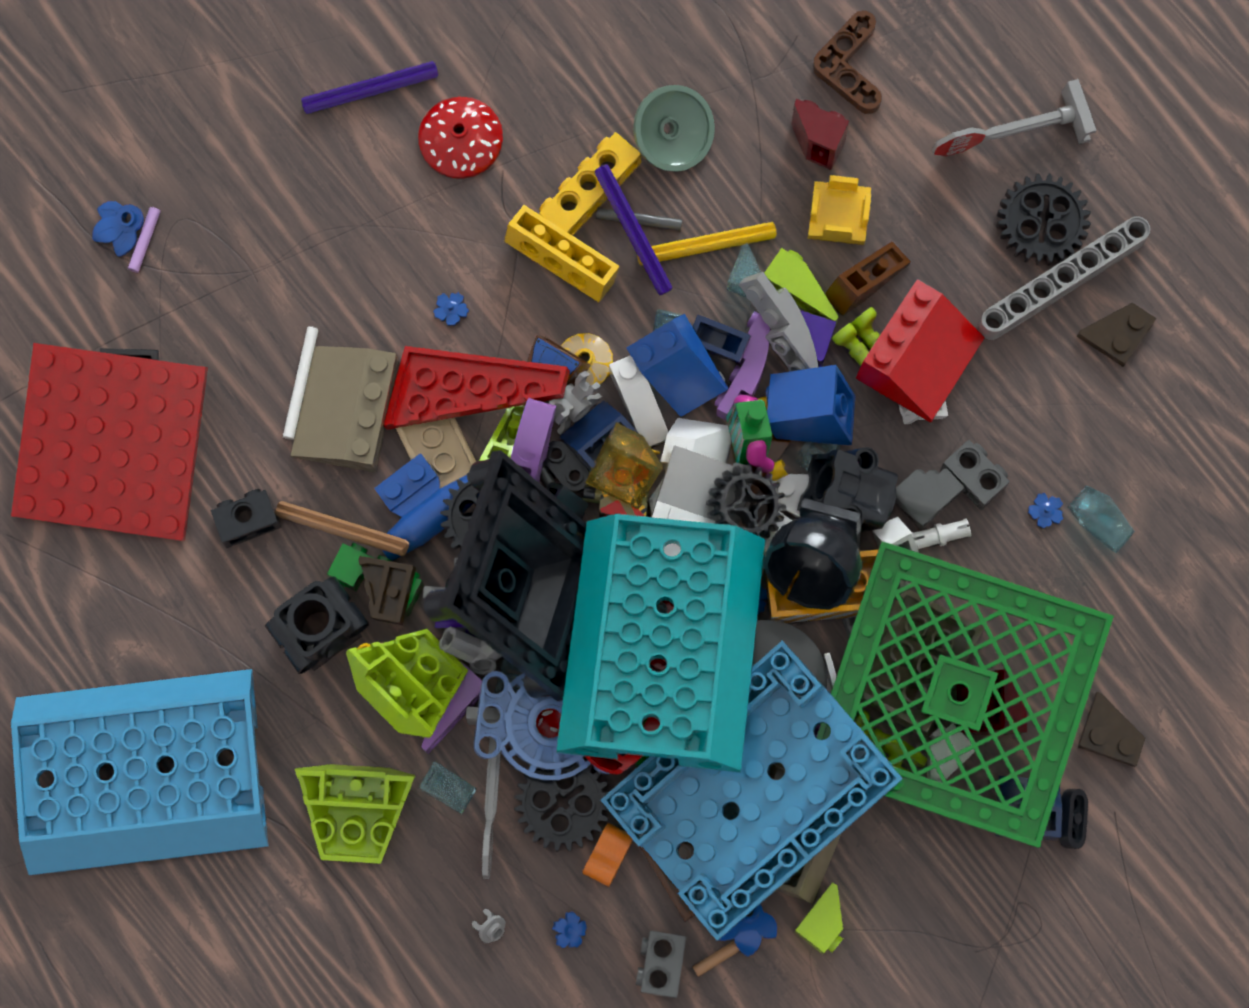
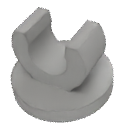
[472,909,506,943]

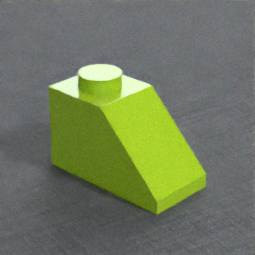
[794,882,843,955]

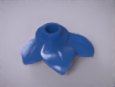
[92,201,144,257]
[719,904,777,956]

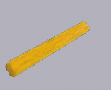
[637,222,777,265]

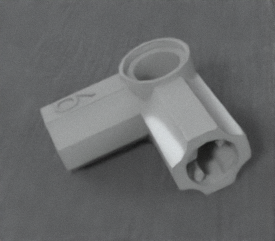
[439,626,502,675]

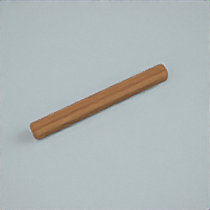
[275,501,409,556]

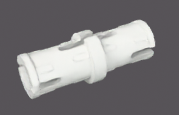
[912,519,971,549]

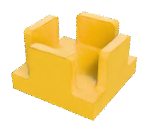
[808,175,871,245]

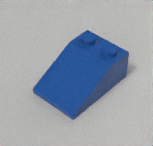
[626,313,729,417]

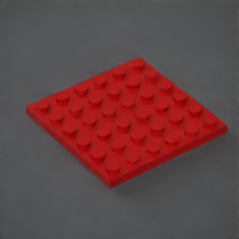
[11,343,208,541]

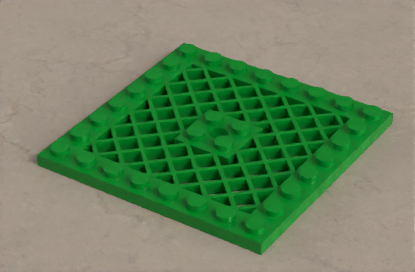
[816,541,1114,848]

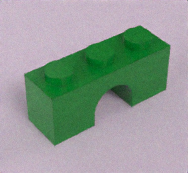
[327,543,425,617]

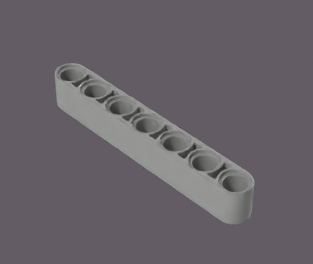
[978,217,1150,340]

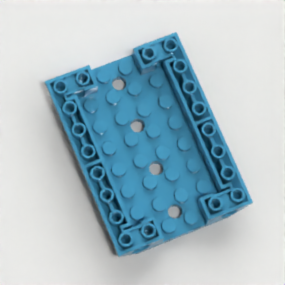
[601,640,903,941]
[11,669,269,876]

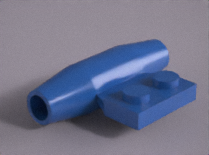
[374,453,479,561]

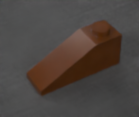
[825,241,911,316]

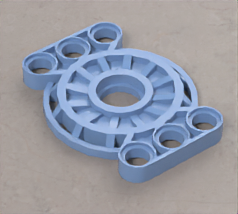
[473,671,622,780]

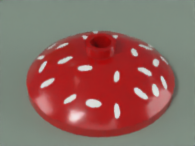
[418,97,503,179]

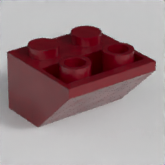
[791,99,849,170]

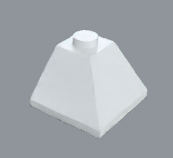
[661,418,732,471]

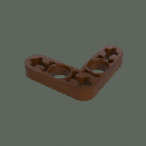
[813,10,882,114]

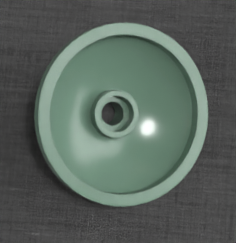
[633,85,715,171]

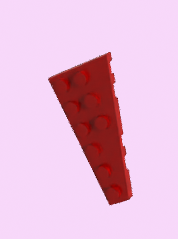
[383,346,570,430]

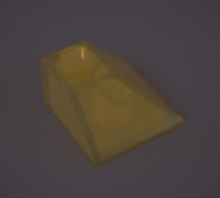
[585,422,663,509]

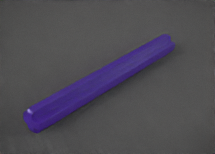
[301,61,438,114]
[595,164,672,295]

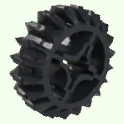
[706,465,786,540]

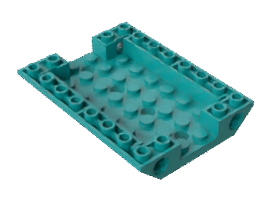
[556,514,765,772]

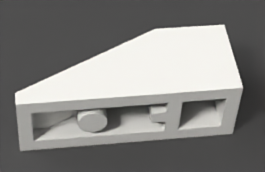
[609,355,668,450]

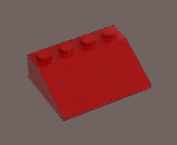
[855,279,985,423]

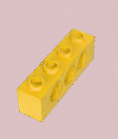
[539,132,641,236]
[504,205,620,302]

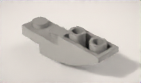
[738,272,818,372]

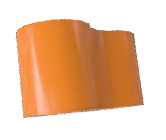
[582,822,633,887]

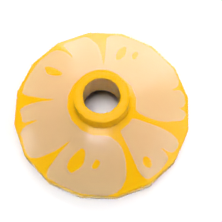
[561,333,613,385]

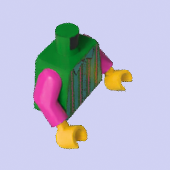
[726,395,788,481]

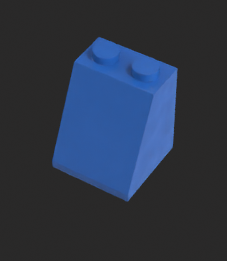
[766,365,855,445]

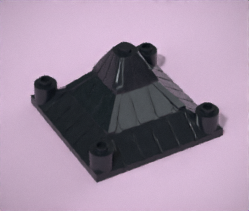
[424,450,587,702]

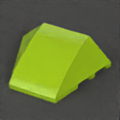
[346,629,468,738]
[295,764,415,864]

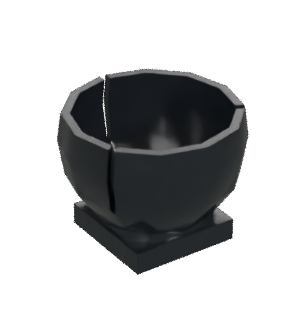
[763,498,863,610]

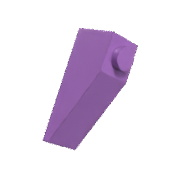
[421,661,489,754]

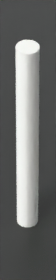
[283,327,318,440]

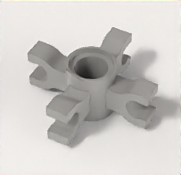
[548,371,602,435]

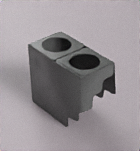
[895,469,964,530]

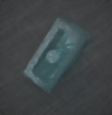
[1068,485,1135,553]

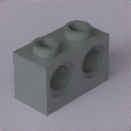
[941,440,1010,510]
[636,931,686,999]

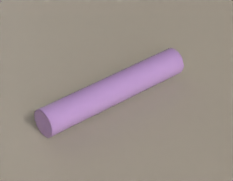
[128,207,161,273]

